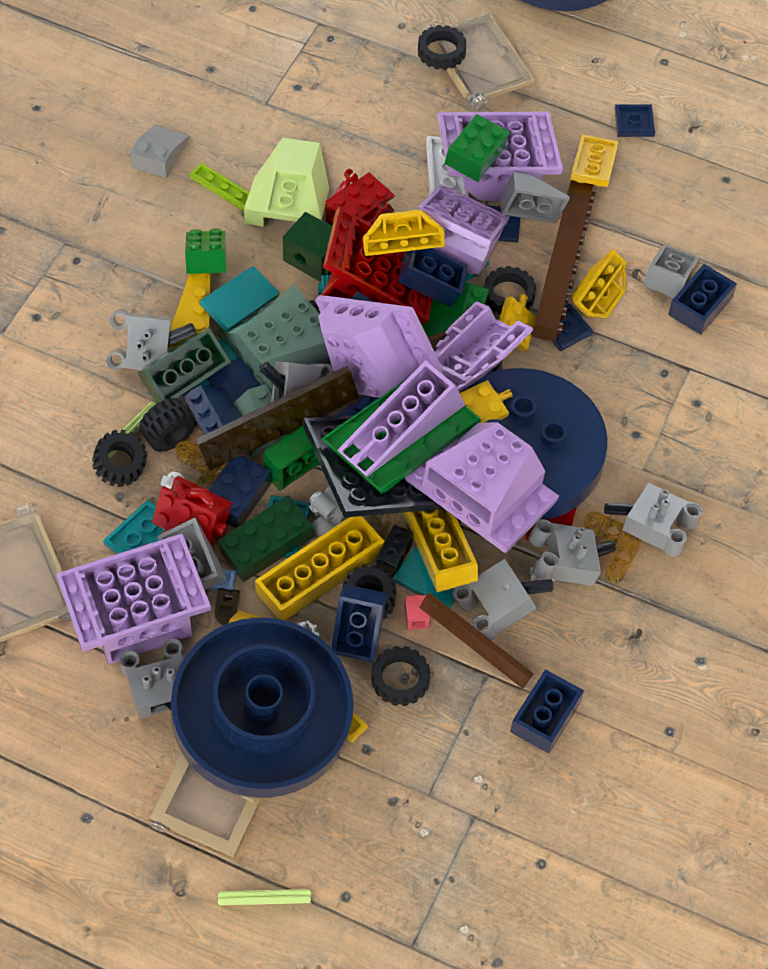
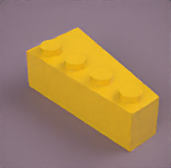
[170,273,211,349]

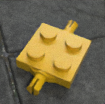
[499,294,536,355]
[460,380,513,423]

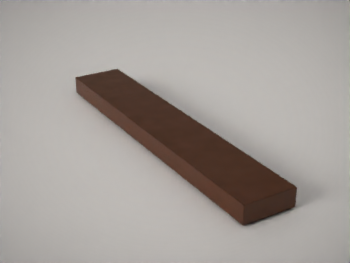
[419,593,534,689]

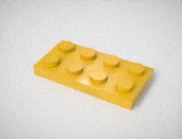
[570,134,619,187]

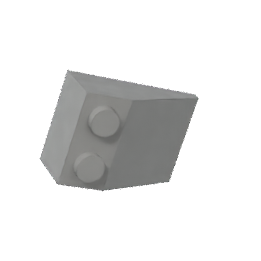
[130,125,189,178]
[500,172,570,223]
[643,244,700,298]
[157,518,226,590]

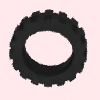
[418,25,467,70]
[484,266,536,315]
[371,646,430,706]

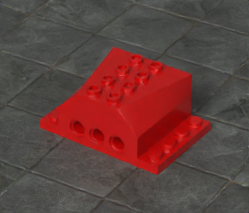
[321,207,432,324]

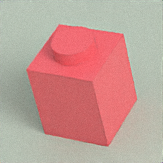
[404,594,430,630]

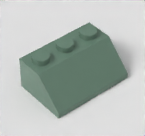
[233,384,289,458]

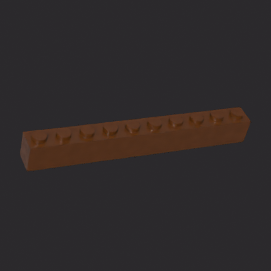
[532,180,596,342]

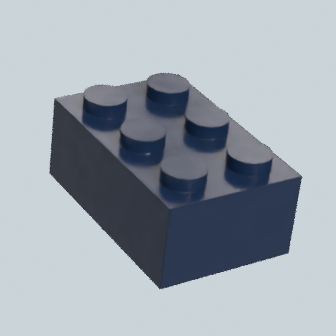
[398,248,468,307]
[668,264,737,335]
[209,456,272,528]
[331,584,388,663]
[510,669,584,754]

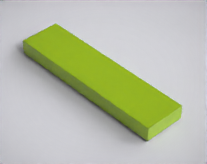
[189,162,250,211]

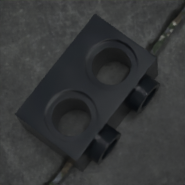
[376,524,414,577]

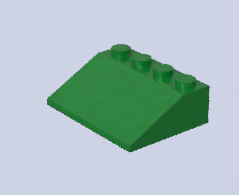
[421,283,489,337]

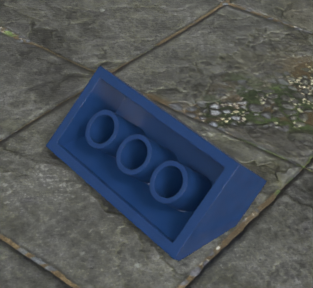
[182,385,240,435]

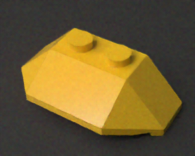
[363,210,445,256]
[572,249,627,319]

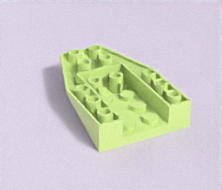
[244,138,330,227]

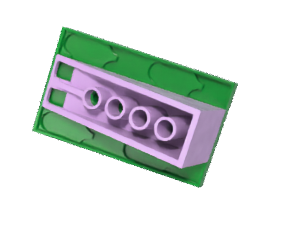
[321,360,482,494]

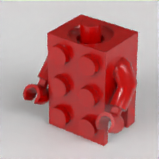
[325,168,395,226]
[152,476,232,546]

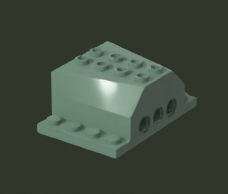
[217,284,332,394]

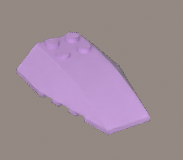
[435,301,533,392]

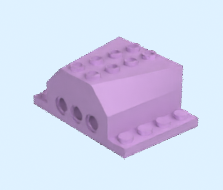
[437,112,563,201]
[417,184,510,275]
[315,295,443,397]
[405,422,559,554]
[56,534,211,665]

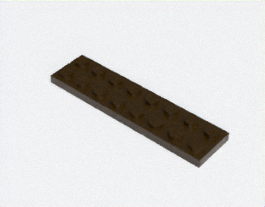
[195,366,359,471]

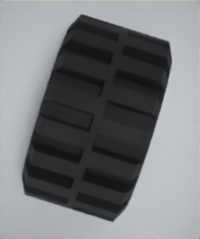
[139,397,196,452]
[92,430,148,487]
[342,564,396,620]

